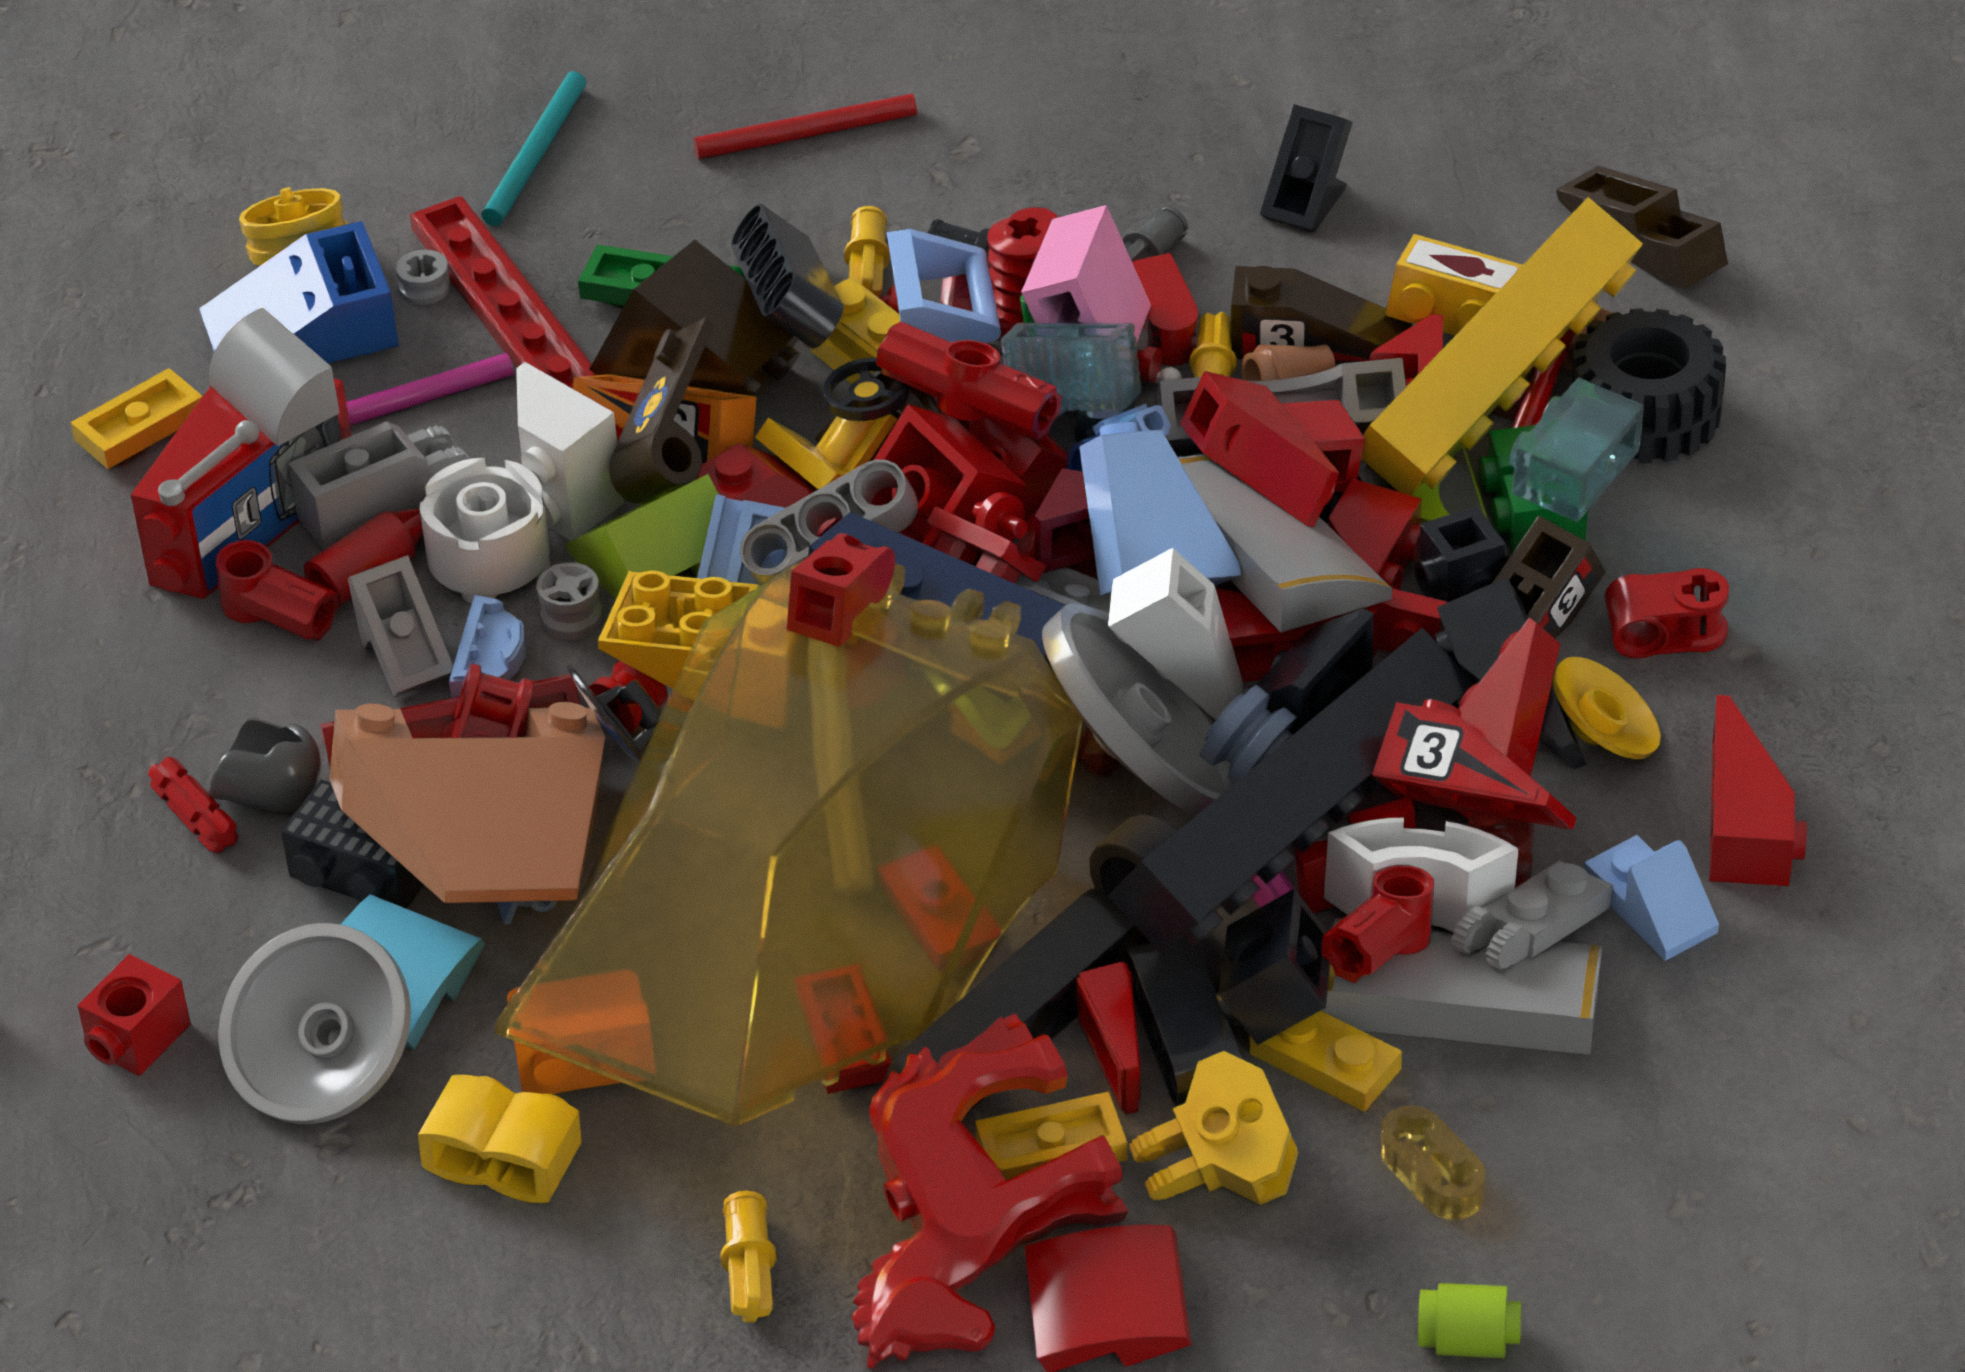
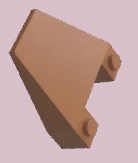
[329,702,606,903]

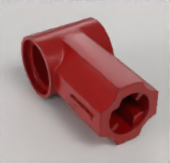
[216,540,339,641]
[1321,865,1434,983]

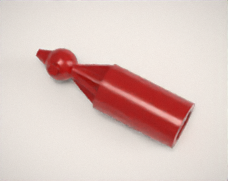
[303,495,426,607]

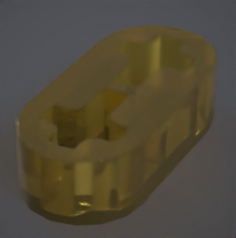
[1380,1105,1486,1220]

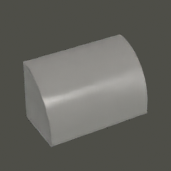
[209,307,339,446]

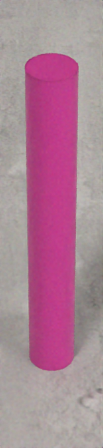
[346,353,514,426]

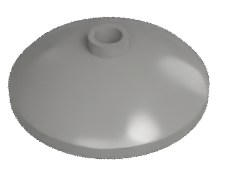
[218,923,411,1124]

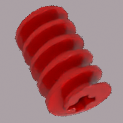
[988,207,1058,323]

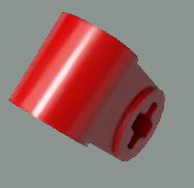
[1604,568,1729,659]
[451,663,534,738]

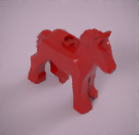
[852,1013,1128,1369]

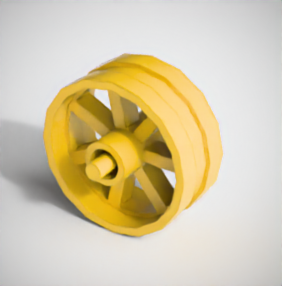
[239,187,348,266]

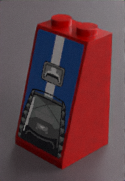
[131,379,352,599]

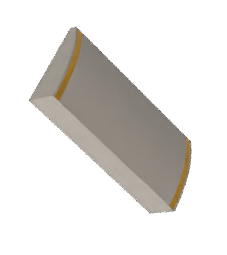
[1178,454,1392,633]
[1321,918,1603,1055]

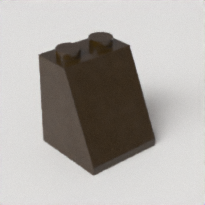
[589,239,800,399]

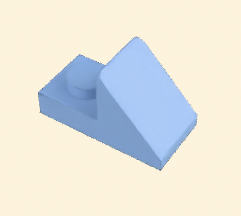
[1584,835,1719,961]

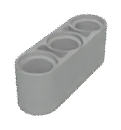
[740,460,918,587]

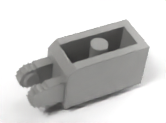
[288,421,469,550]

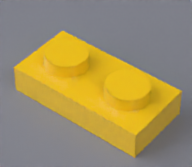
[70,368,203,469]
[1250,1011,1402,1112]
[975,1091,1128,1181]

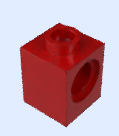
[77,954,191,1076]

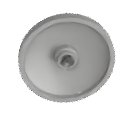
[1042,603,1234,816]

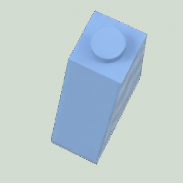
[1079,422,1241,596]

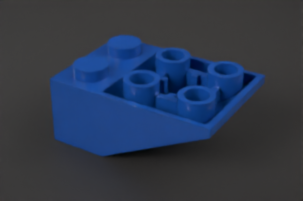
[199,221,399,363]

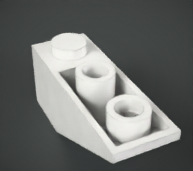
[1108,548,1243,720]

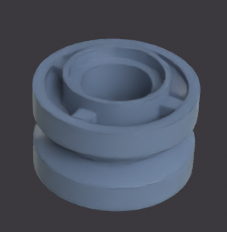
[1199,685,1298,784]

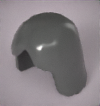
[208,717,321,814]

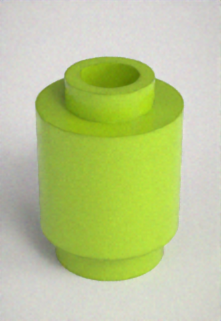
[1418,1283,1522,1359]

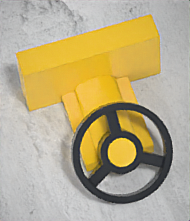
[755,358,910,490]

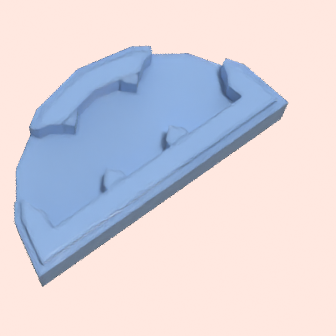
[449,594,526,697]

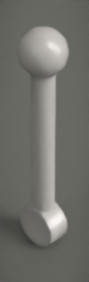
[158,420,260,506]

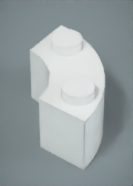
[1324,818,1518,933]

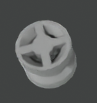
[536,563,603,641]

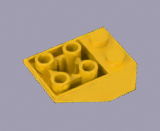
[598,571,808,724]

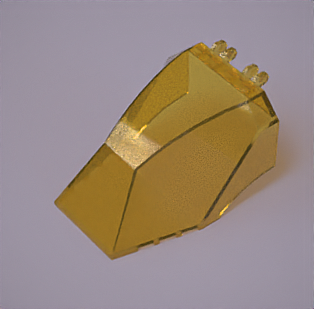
[494,561,1083,1127]

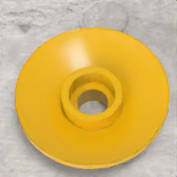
[1552,657,1661,759]

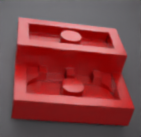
[1024,1224,1192,1372]

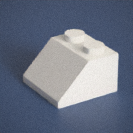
[517,362,624,540]

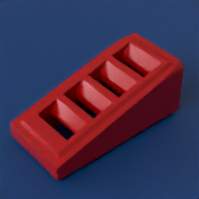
[1077,962,1140,1115]

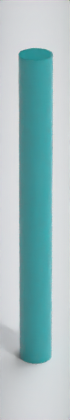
[481,71,587,227]

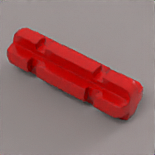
[148,757,238,853]

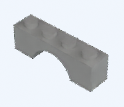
[1155,358,1406,454]

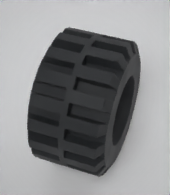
[1570,308,1726,463]

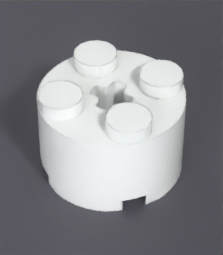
[420,458,550,603]

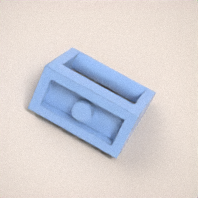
[887,229,1001,343]

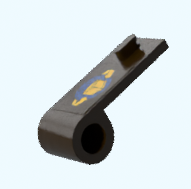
[609,318,714,504]

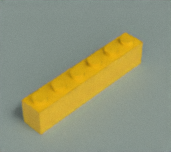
[1361,197,1643,496]

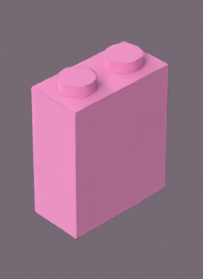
[1021,205,1151,393]

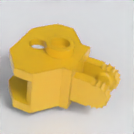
[1129,1051,1299,1205]

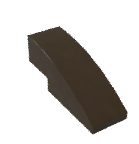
[1556,165,1728,289]

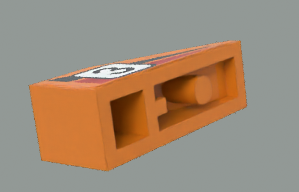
[573,374,757,464]

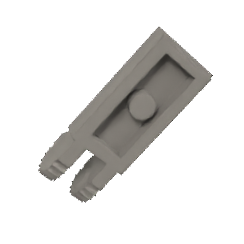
[1451,861,1613,971]

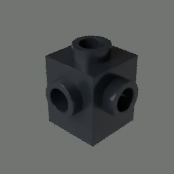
[1414,506,1510,602]

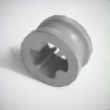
[396,250,451,305]

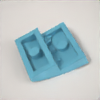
[341,894,485,1050]

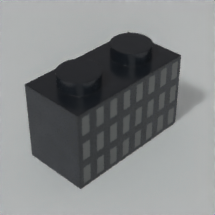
[281,779,424,909]

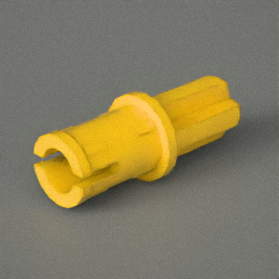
[844,206,890,298]
[1189,311,1237,378]
[720,1190,777,1323]

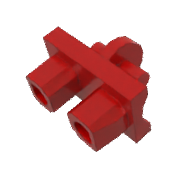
[926,491,1046,583]

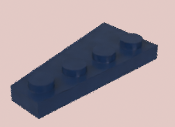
[808,512,1065,703]

